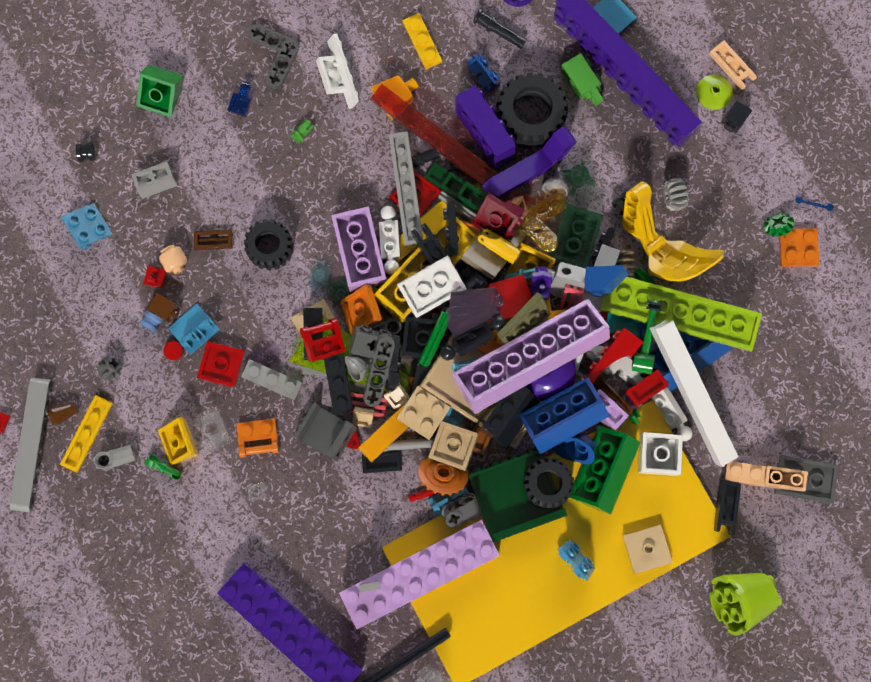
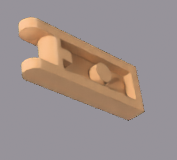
[709,41,757,90]

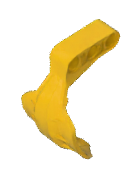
[622,182,724,282]

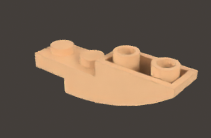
[725,461,808,492]

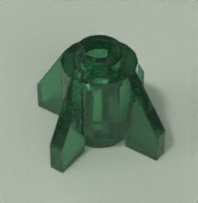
[560,160,596,197]

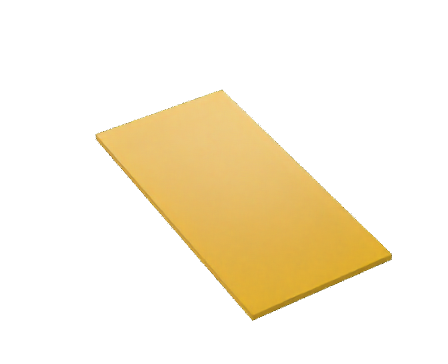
[382,399,731,682]

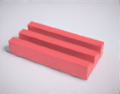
[559,283,585,310]
[350,392,387,418]

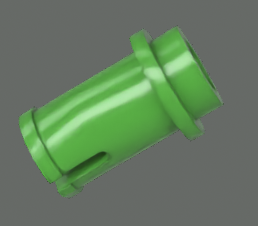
[291,119,314,144]

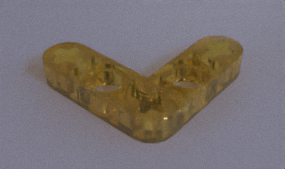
[519,193,566,251]

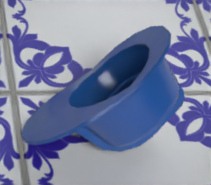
[552,433,597,465]

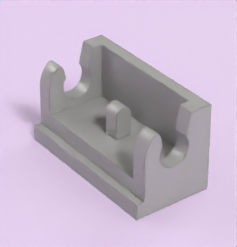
[131,161,177,199]

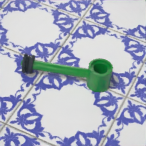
[632,300,663,374]

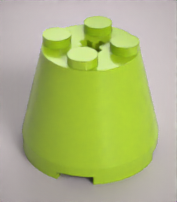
[709,573,782,636]

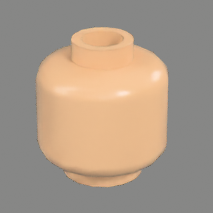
[159,245,187,274]

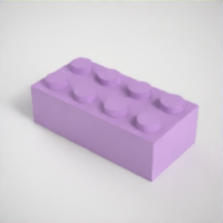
[331,206,387,293]

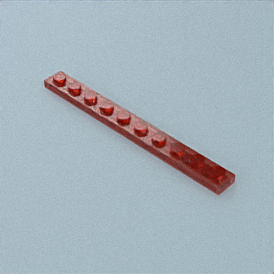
[370,84,532,206]

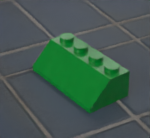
[570,426,641,514]

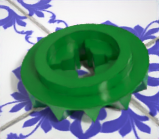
[763,212,795,237]

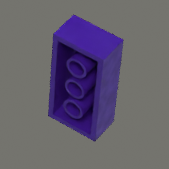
[455,85,516,171]

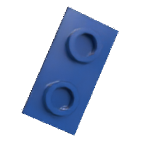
[467,53,500,92]

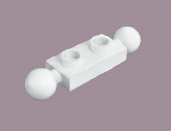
[379,206,401,275]
[652,387,693,441]

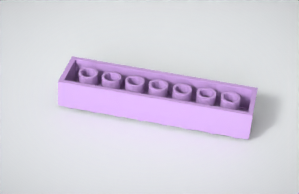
[452,299,610,414]
[339,520,500,629]

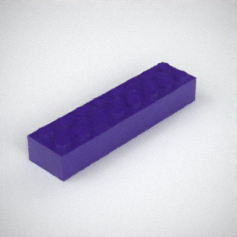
[217,563,363,682]

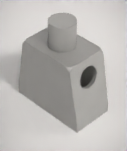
[547,262,586,305]

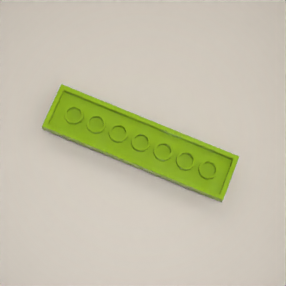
[600,277,762,352]

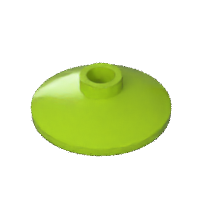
[696,74,733,110]

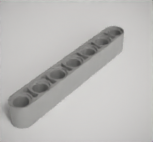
[10,377,53,513]

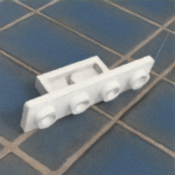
[316,34,359,109]

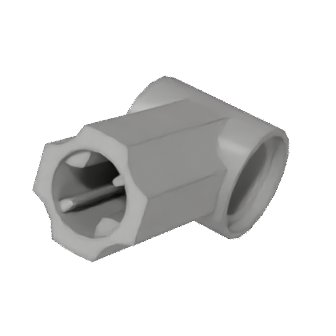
[94,444,136,471]

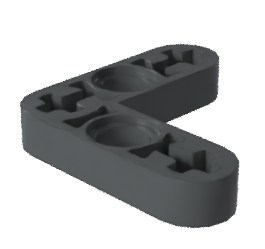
[248,24,299,89]

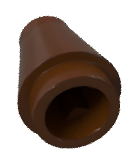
[47,402,78,425]

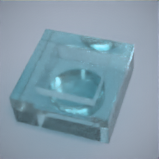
[308,265,331,288]

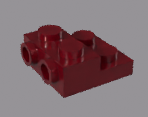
[472,193,525,240]

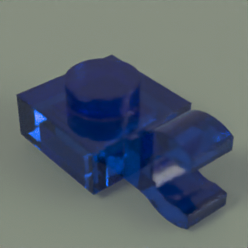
[227,82,252,117]

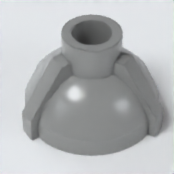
[541,172,569,199]
[345,354,371,382]

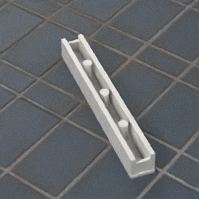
[650,320,738,467]

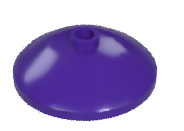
[525,360,576,401]

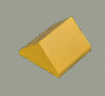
[507,243,556,285]
[158,417,199,466]

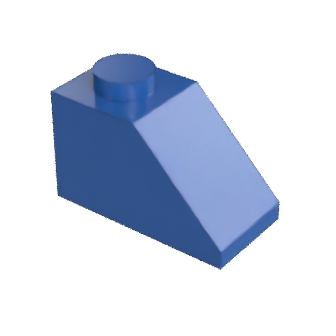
[585,265,629,297]

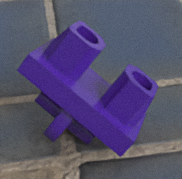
[530,267,553,300]

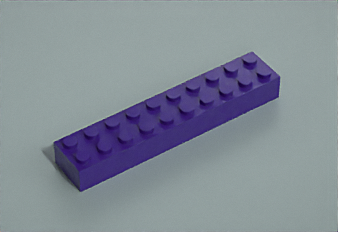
[554,0,702,147]

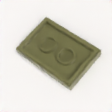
[497,292,551,345]

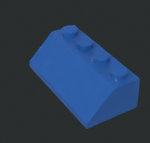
[650,333,733,392]
[519,377,610,454]

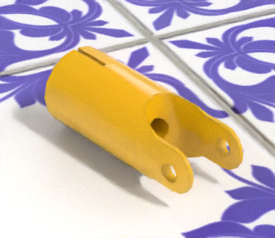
[478,229,522,264]

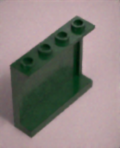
[468,447,567,543]

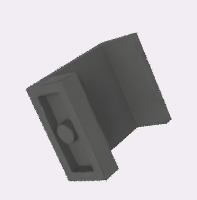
[294,403,357,462]

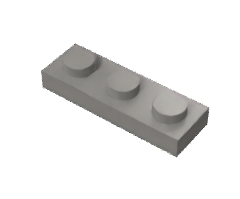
[241,359,302,400]

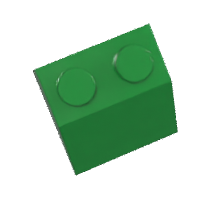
[136,65,184,117]

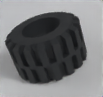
[244,219,294,271]
[523,458,574,508]

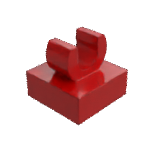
[143,266,167,289]

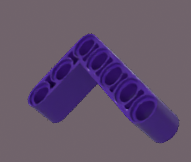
[482,126,577,199]

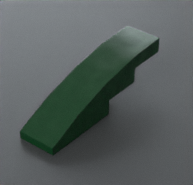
[424,162,487,213]

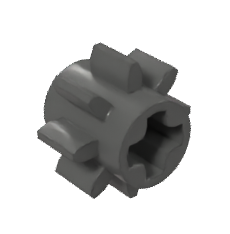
[97,356,122,381]

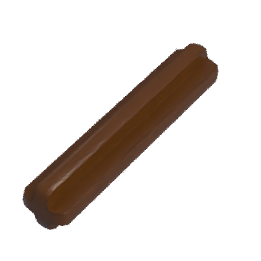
[593,375,633,416]

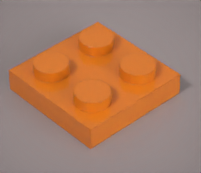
[779,228,820,267]
[340,284,382,335]

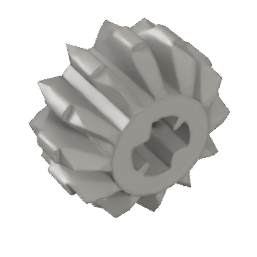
[662,178,689,211]

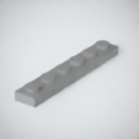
[389,131,423,246]

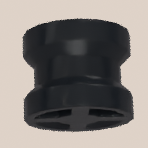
[75,142,95,163]

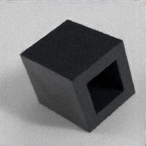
[721,100,752,133]

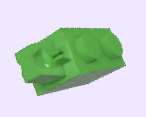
[561,53,603,106]

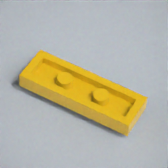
[402,13,442,70]

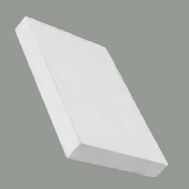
[397,255,467,318]

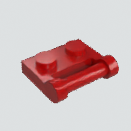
[300,318,346,362]

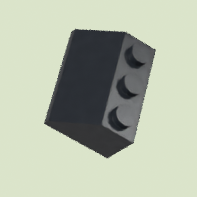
[475,386,539,449]

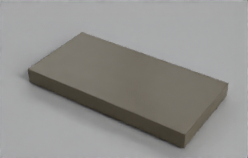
[461,223,531,280]

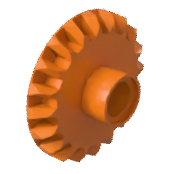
[418,456,469,496]

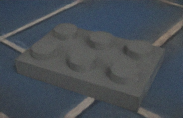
[774,455,839,504]

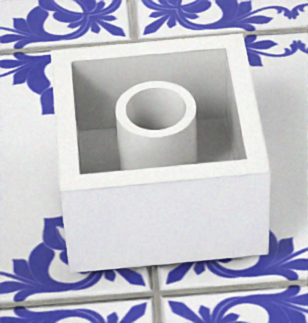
[638,432,683,476]

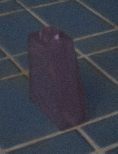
[447,287,503,336]

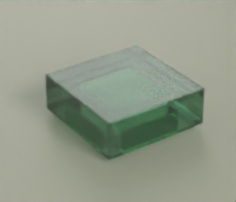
[328,279,350,303]

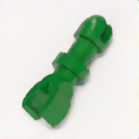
[144,454,182,480]

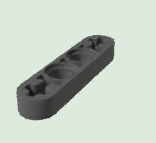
[363,333,395,407]

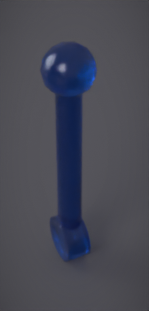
[795,196,834,211]

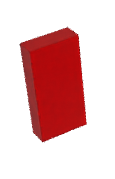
[625,370,669,408]

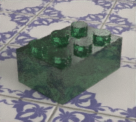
[550,203,604,268]

